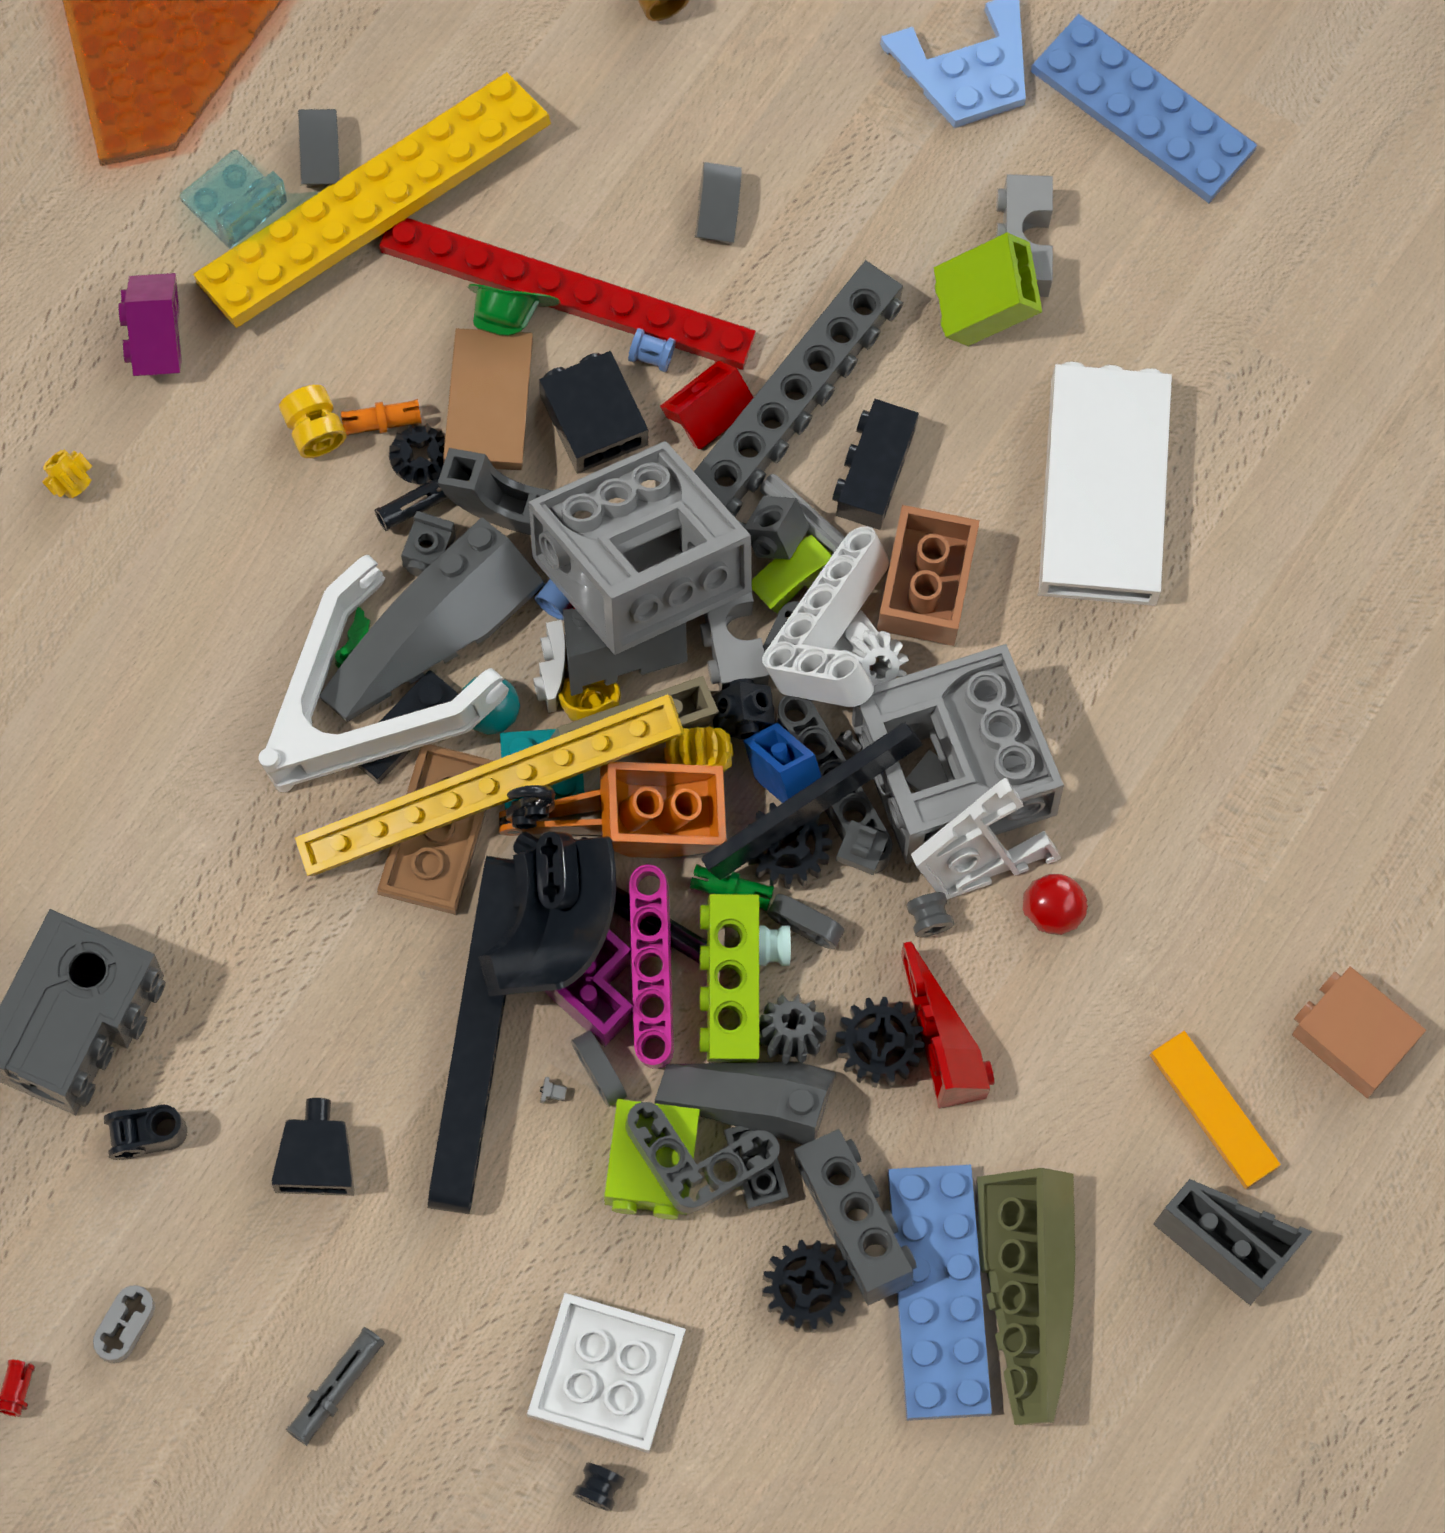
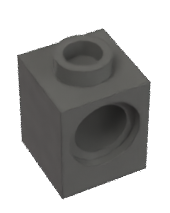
[744,496,810,560]

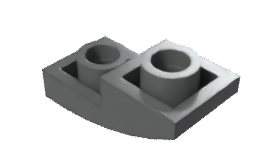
[298,109,340,185]
[695,162,742,243]
[723,1126,789,1209]

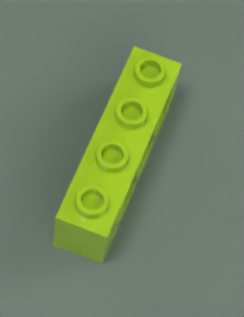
[699,894,759,1063]

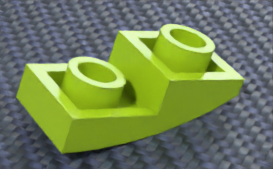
[751,535,832,614]

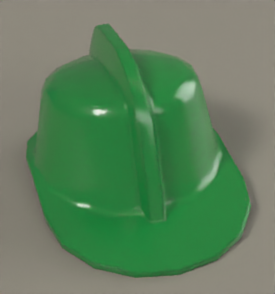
[467,284,560,336]

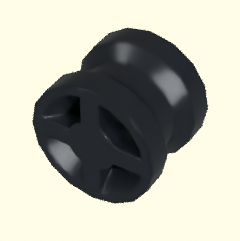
[573,1462,625,1512]

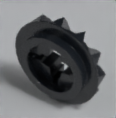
[389,424,445,484]

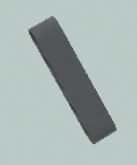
[777,695,893,874]

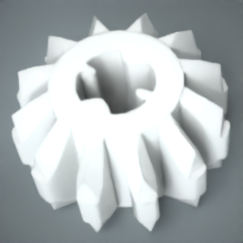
[843,630,909,686]

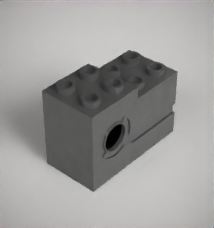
[0,909,166,1116]

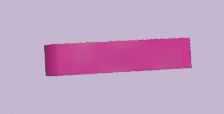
[629,864,674,1069]

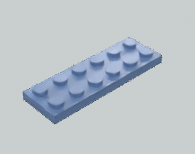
[1031,14,1257,203]
[888,1165,992,1421]

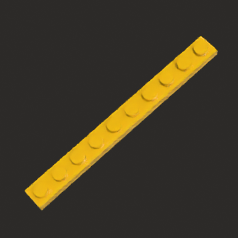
[295,694,685,876]

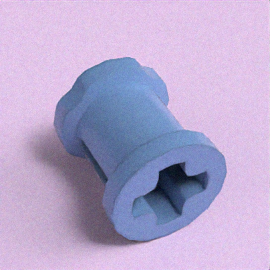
[628,328,676,373]

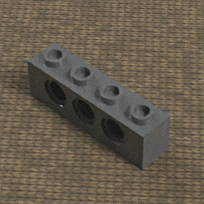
[794,1129,917,1306]

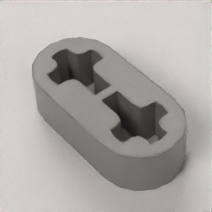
[93,1285,155,1364]

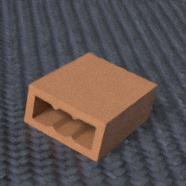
[1292,966,1426,1099]

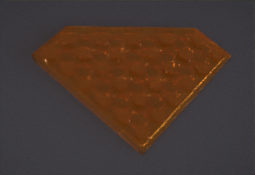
[62,0,283,166]

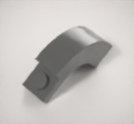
[438,448,576,535]

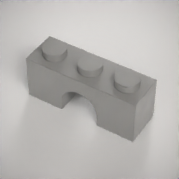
[996,174,1053,297]
[700,592,769,691]

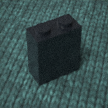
[539,351,649,474]

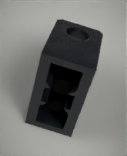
[272,1098,355,1196]

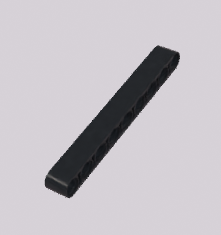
[428,856,519,1214]

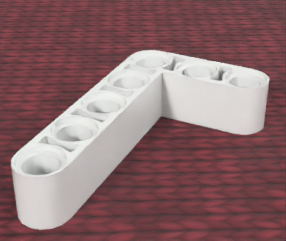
[762,526,890,707]

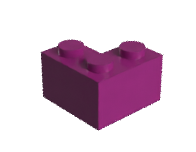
[118,273,182,376]
[545,930,633,1047]

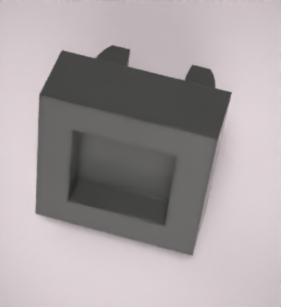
[836,820,889,875]

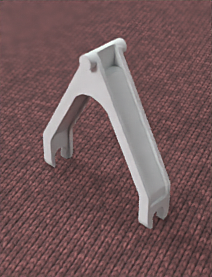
[259,555,509,792]

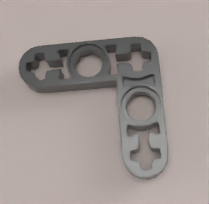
[626,1102,779,1213]

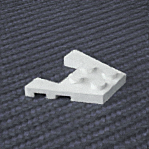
[911,778,1061,899]

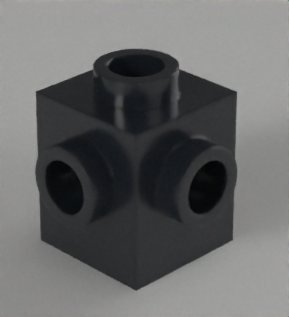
[712,678,775,740]

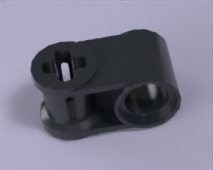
[104,1105,188,1160]

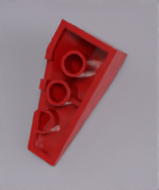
[901,941,995,1109]

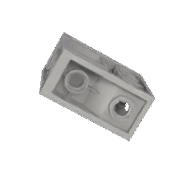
[529,441,752,655]
[852,644,1064,864]

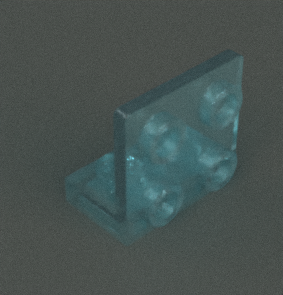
[180,149,287,249]

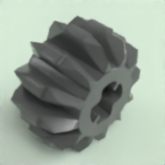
[759,993,827,1065]

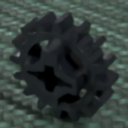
[747,802,832,889]
[835,997,925,1088]
[762,1240,853,1333]

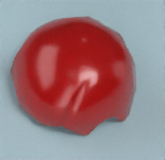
[1023,874,1088,935]

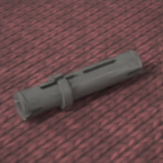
[286,1327,385,1446]

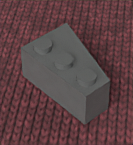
[1153,1179,1312,1306]

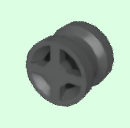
[906,892,954,937]

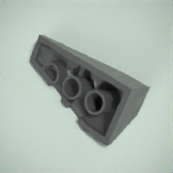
[655,1061,836,1145]

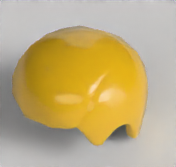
[558,678,621,722]

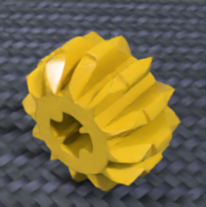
[664,727,733,773]

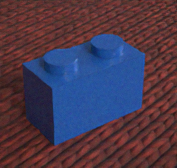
[743,723,822,803]

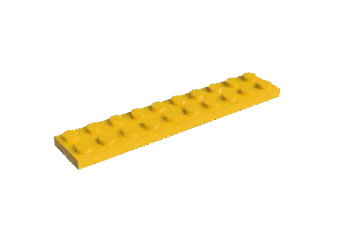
[193,72,551,328]

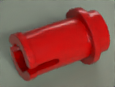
[0,1359,35,1417]

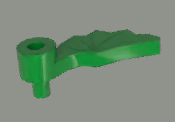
[335,607,371,669]

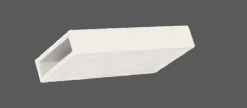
[1038,362,1172,606]

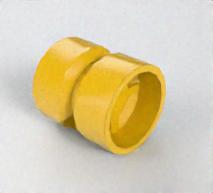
[279,384,347,458]

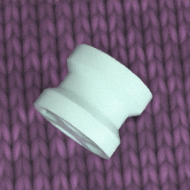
[759,925,791,966]

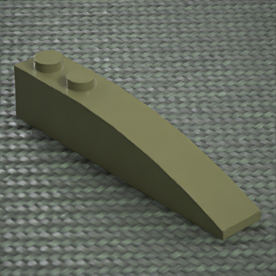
[977,1168,1076,1426]

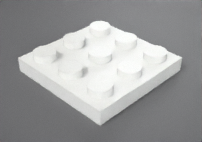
[527,1293,686,1453]

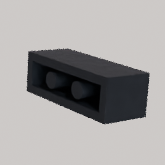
[832,398,919,530]

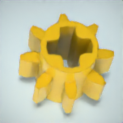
[42,449,93,498]

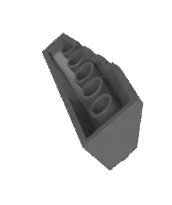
[320,517,545,722]

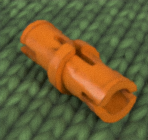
[341,399,422,436]

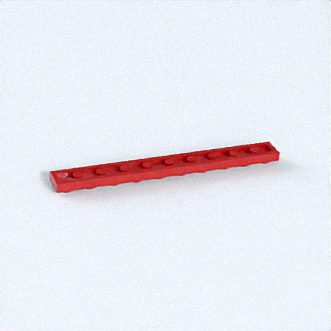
[380,218,756,370]

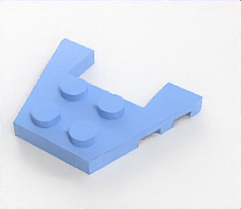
[880,0,1026,128]

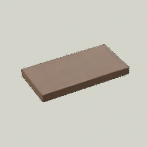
[443,328,533,470]
[377,744,494,915]

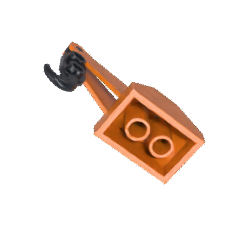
[499,761,727,858]

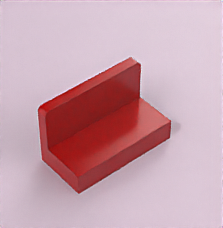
[660,360,754,449]

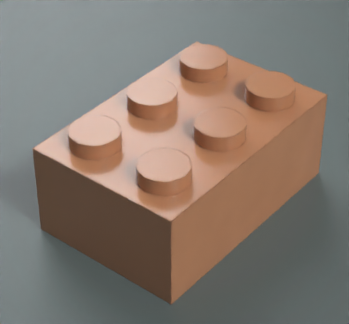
[877,505,980,646]

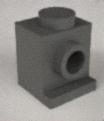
[401,511,456,577]

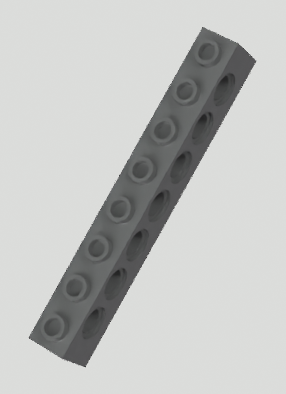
[694,260,903,517]

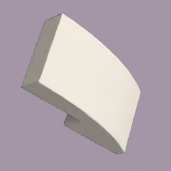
[533,620,566,713]

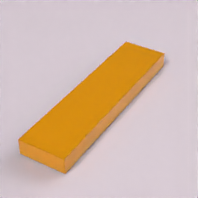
[1149,1030,1281,1190]

